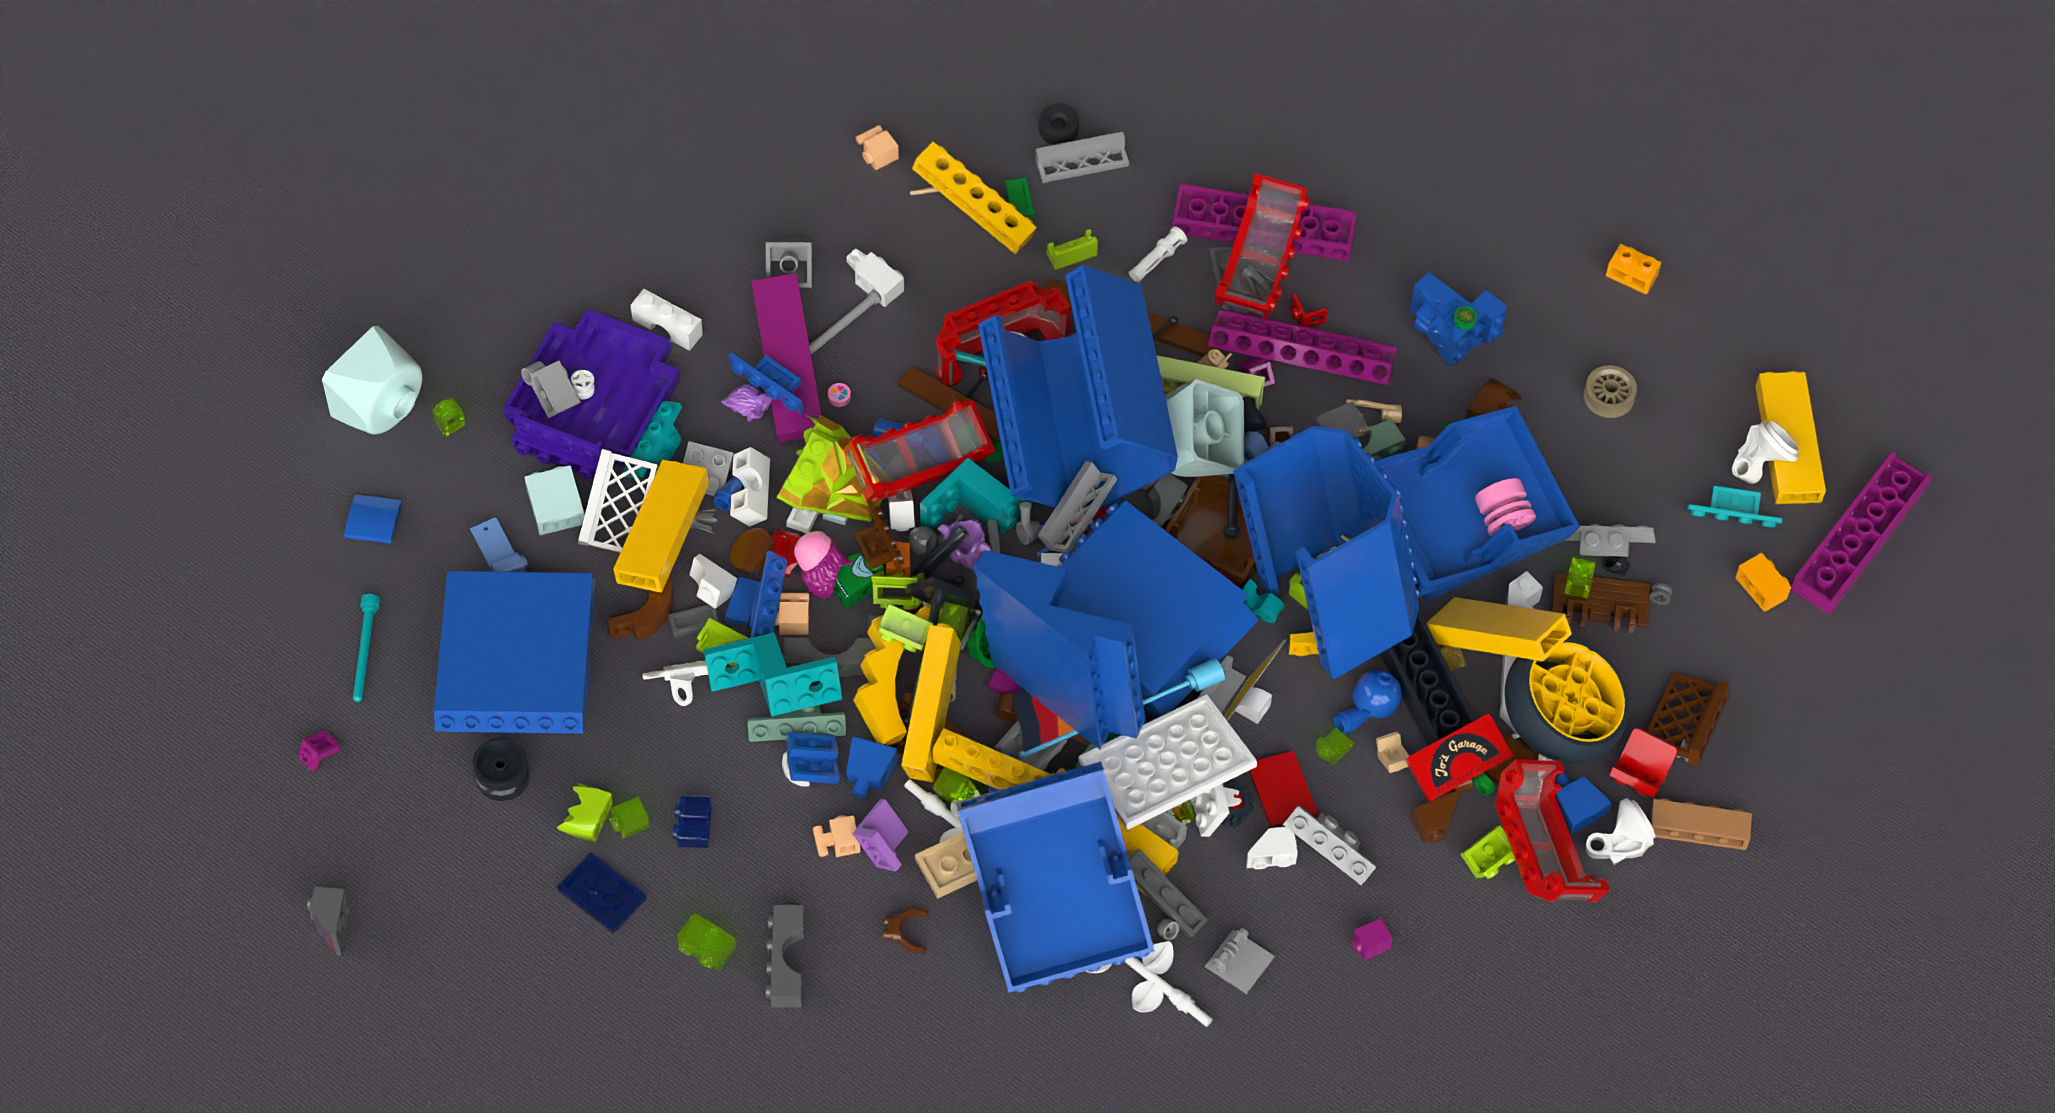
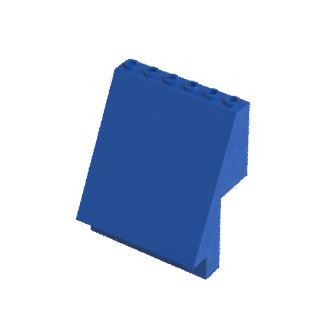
[1374,406,1580,603]
[1057,501,1259,719]
[974,550,1145,750]
[434,571,597,734]
[956,762,1155,992]

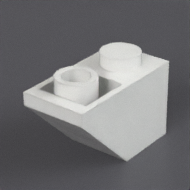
[1246,827,1297,869]

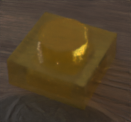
[1440,646,1466,671]

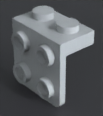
[994,721,1067,771]

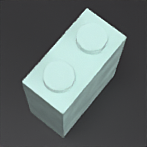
[524,465,585,535]

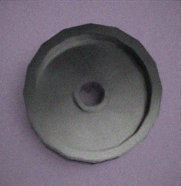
[472,737,530,801]

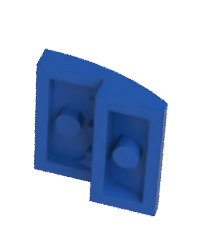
[344,494,402,543]
[787,732,840,784]

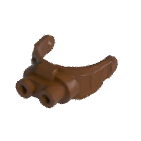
[883,909,928,954]

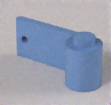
[470,517,529,572]

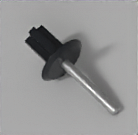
[960,601,983,650]

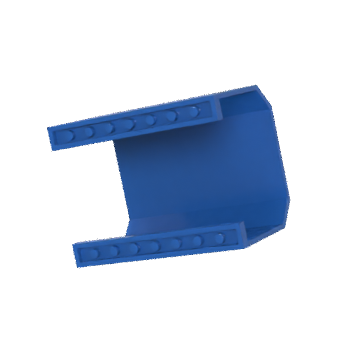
[978,265,1178,508]
[1233,426,1420,680]

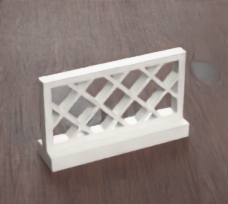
[578,449,657,553]

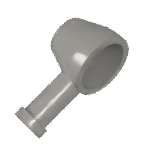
[1016,502,1041,545]

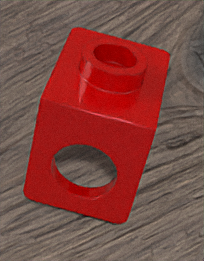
[1290,294,1328,328]

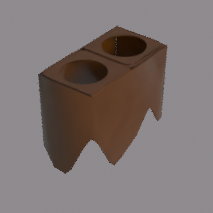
[1466,378,1521,419]

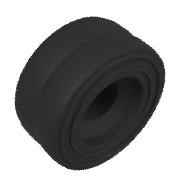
[1039,104,1079,145]

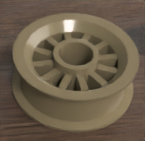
[1584,365,1637,418]

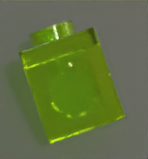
[1315,728,1354,765]

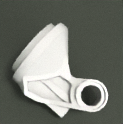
[1732,420,1800,484]
[1585,798,1655,865]

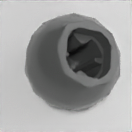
[908,526,937,556]

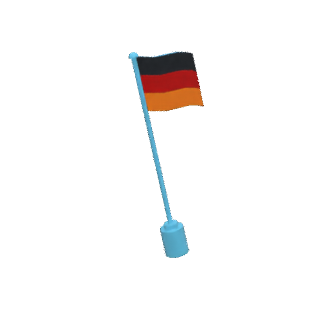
[1014,658,1225,760]

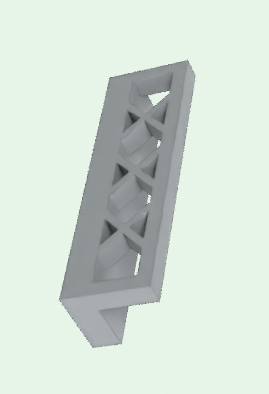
[1036,132,1129,183]
[1038,461,1117,553]
[1197,655,1246,715]

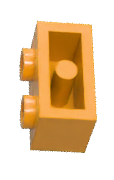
[1606,244,1662,295]
[1735,553,1791,612]

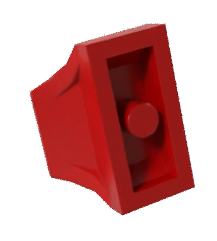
[772,529,801,578]

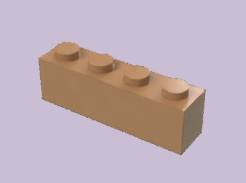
[1649,798,1752,850]

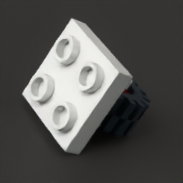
[1191,779,1254,837]

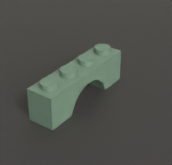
[1362,418,1405,460]

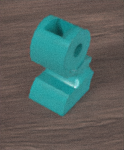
[1243,579,1284,623]

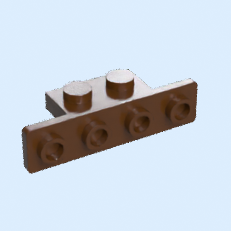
[854,500,904,575]

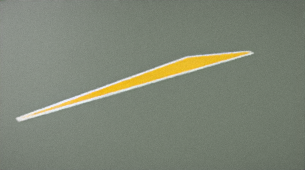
[1224,639,1287,721]

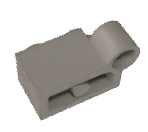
[521,361,580,419]

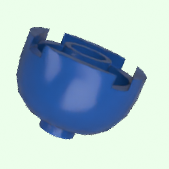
[1352,670,1402,718]

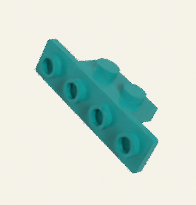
[622,401,682,479]
[1686,486,1782,528]

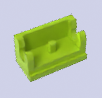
[1046,229,1098,270]
[696,618,748,667]

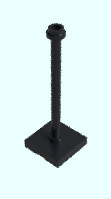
[1223,397,1267,540]
[902,577,973,732]

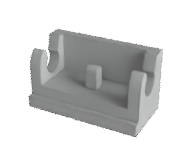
[1140,812,1187,849]

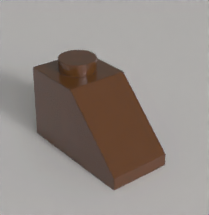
[1411,791,1459,844]

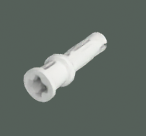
[1129,227,1187,283]

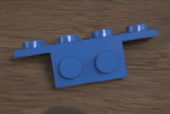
[728,353,805,415]
[749,551,787,638]

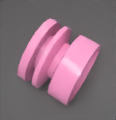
[1475,478,1536,536]

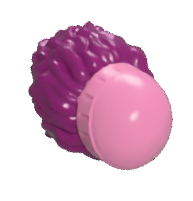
[794,531,852,599]

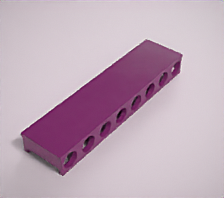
[1172,184,1356,261]
[751,273,822,446]
[1207,308,1397,385]
[1790,451,1933,615]

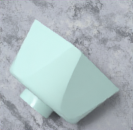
[322,326,422,435]
[1165,379,1244,477]

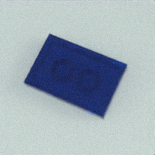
[557,852,647,934]

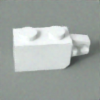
[846,249,904,307]

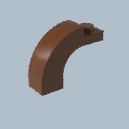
[607,575,674,641]

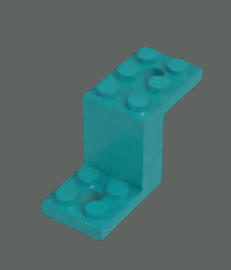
[920,458,1035,535]
[703,632,842,717]

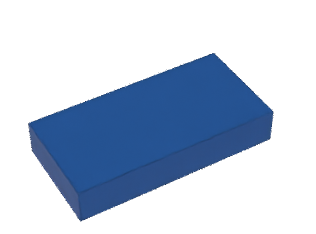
[725,577,759,626]

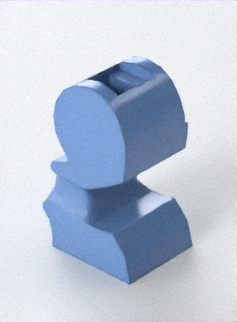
[1244,431,1281,459]

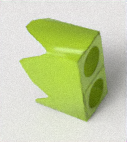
[557,783,613,844]

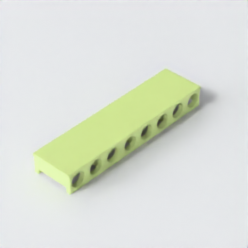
[1157,356,1265,410]

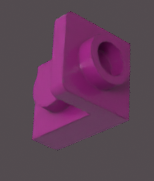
[298,730,341,771]

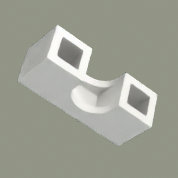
[631,289,703,351]
[730,447,770,526]

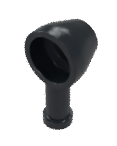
[1603,556,1630,575]

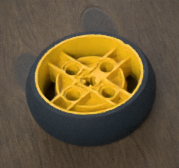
[1504,638,1629,764]

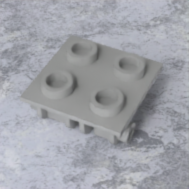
[683,442,734,496]
[1205,928,1275,994]

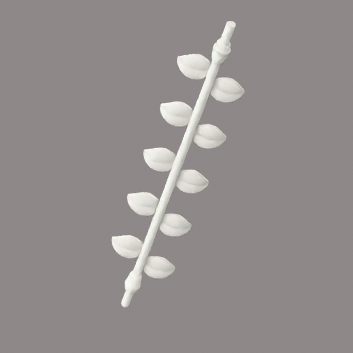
[904,779,1213,1027]

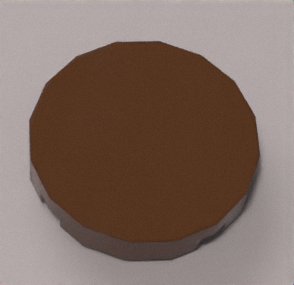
[730,528,775,573]

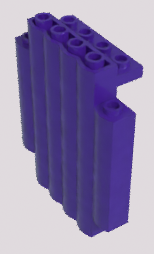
[503,309,680,480]

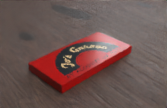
[1405,713,1513,802]

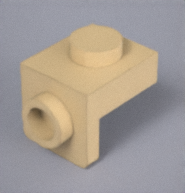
[1376,731,1409,773]

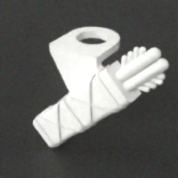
[642,661,708,706]

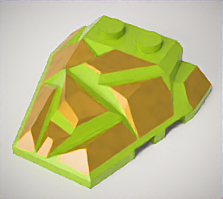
[776,415,893,522]

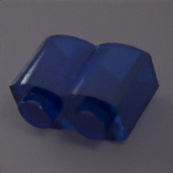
[673,795,712,848]

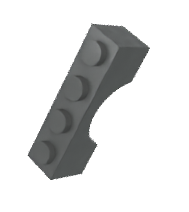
[1147,473,1188,527]
[784,638,876,677]
[766,905,804,1008]

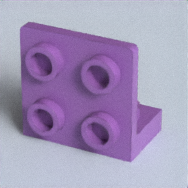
[853,799,908,872]

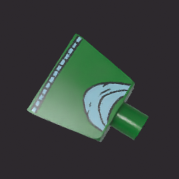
[833,553,885,610]

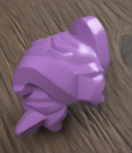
[721,384,772,422]
[938,519,991,570]

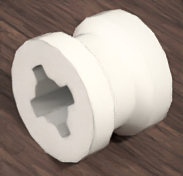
[571,370,595,399]

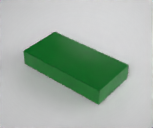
[1004,177,1034,219]

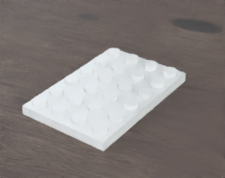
[1079,694,1257,830]

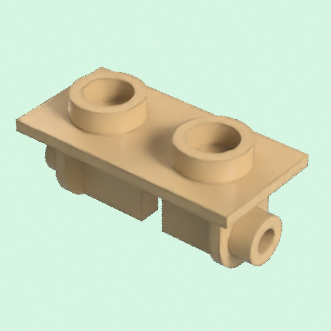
[1197,349,1232,369]

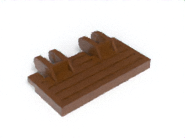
[1552,572,1650,633]

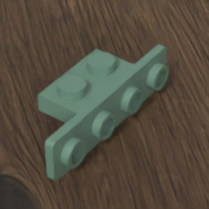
[748,705,846,742]

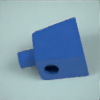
[846,737,900,799]
[1555,773,1612,835]

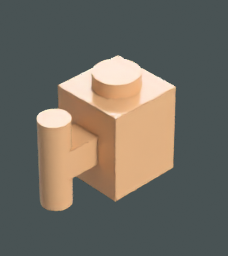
[856,125,899,170]
[775,593,809,635]
[813,815,860,857]

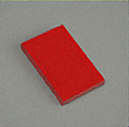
[1249,750,1318,828]

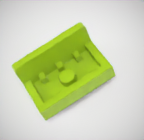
[877,604,933,653]
[1460,826,1515,879]

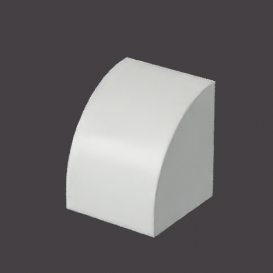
[1235,687,1272,724]

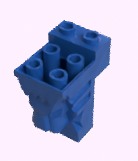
[1410,272,1507,368]

